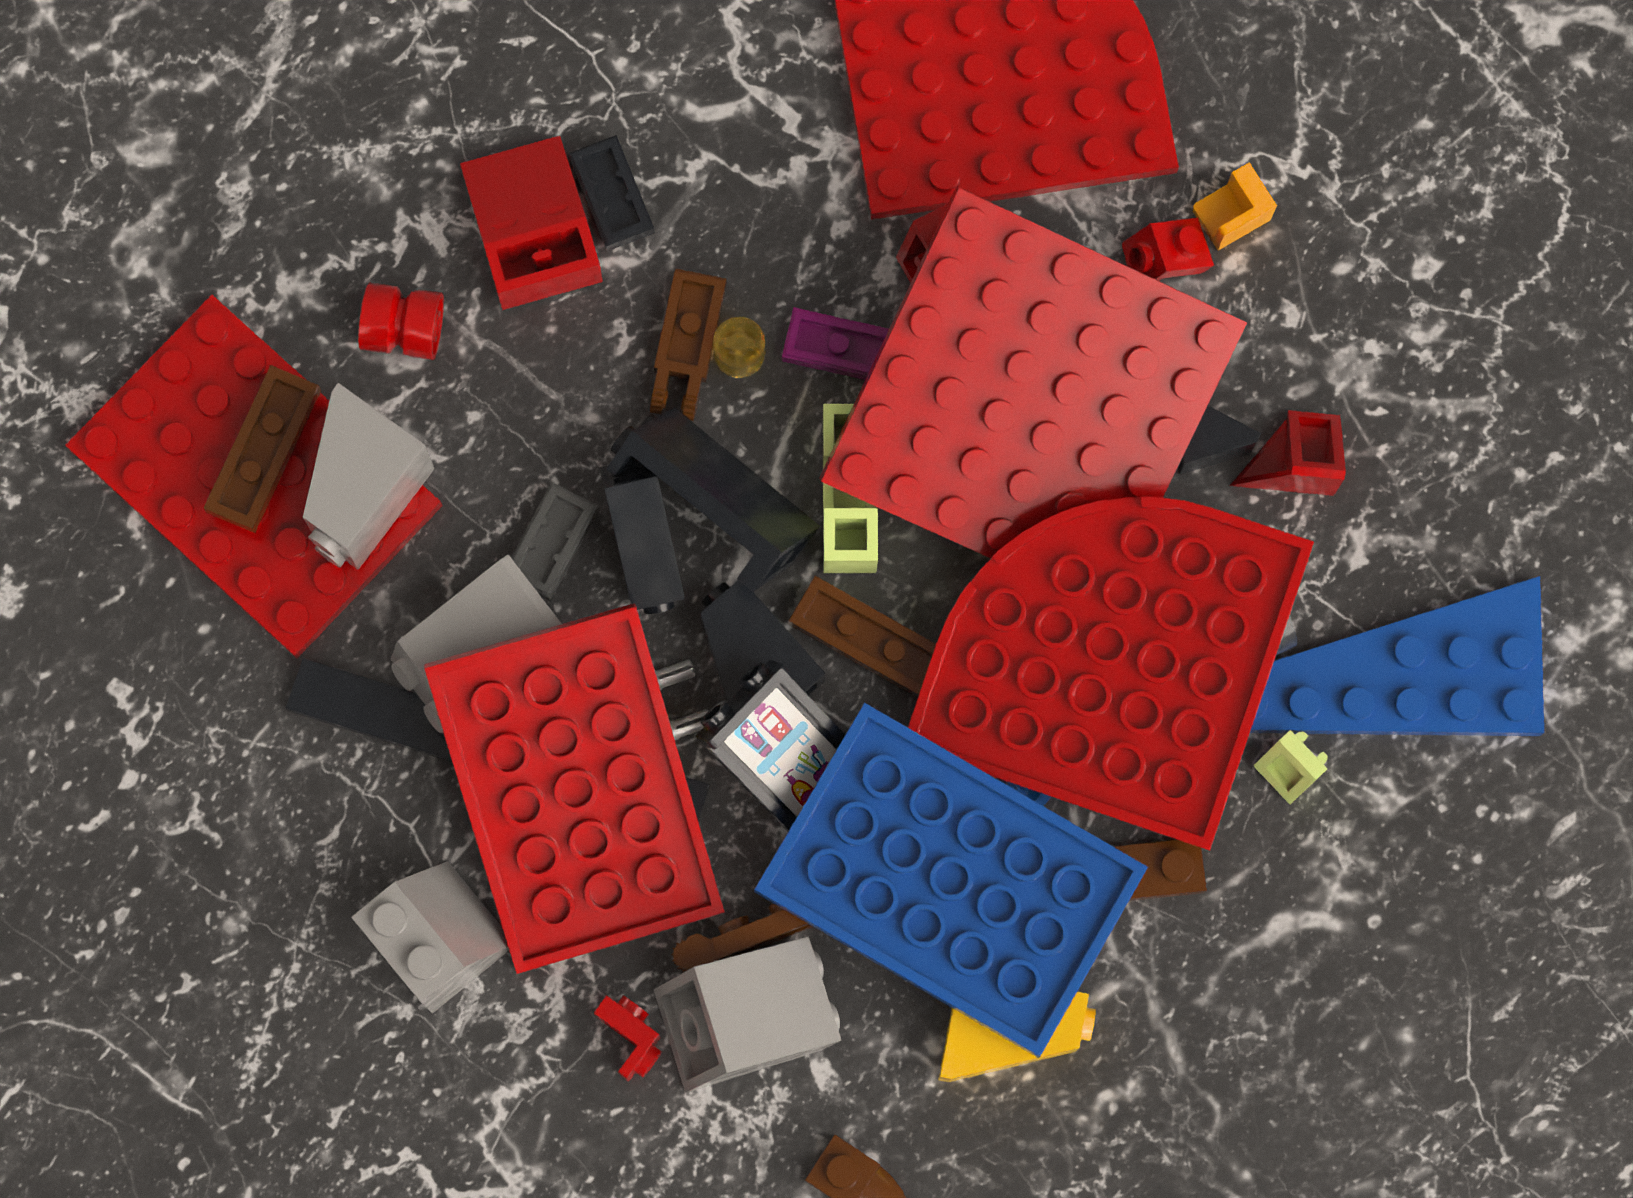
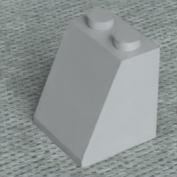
[303,383,435,570]
[391,555,562,733]
[351,861,509,1014]
[654,936,842,1093]

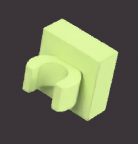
[1253,730,1328,804]

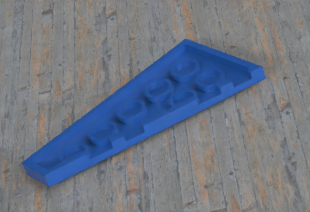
[1250,576,1544,736]

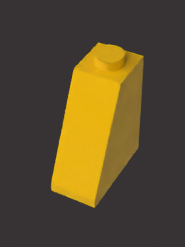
[938,992,1096,1082]

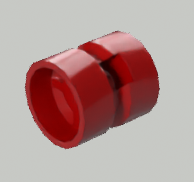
[358,282,444,360]

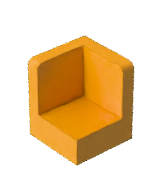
[1193,162,1277,251]

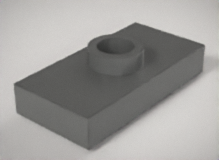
[511,482,599,602]

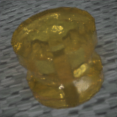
[713,317,766,378]

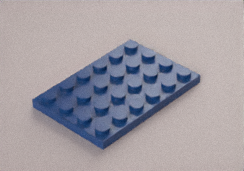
[754,703,1148,1058]

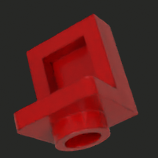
[1122,218,1214,281]
[594,995,662,1082]

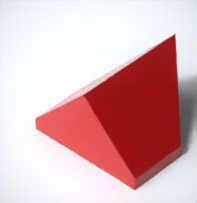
[1229,410,1346,496]

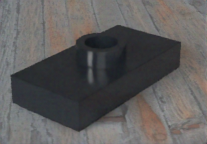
[568,135,655,252]

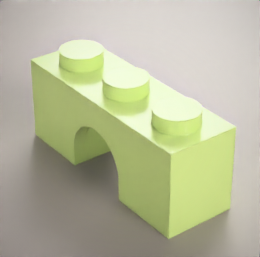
[823,404,878,573]

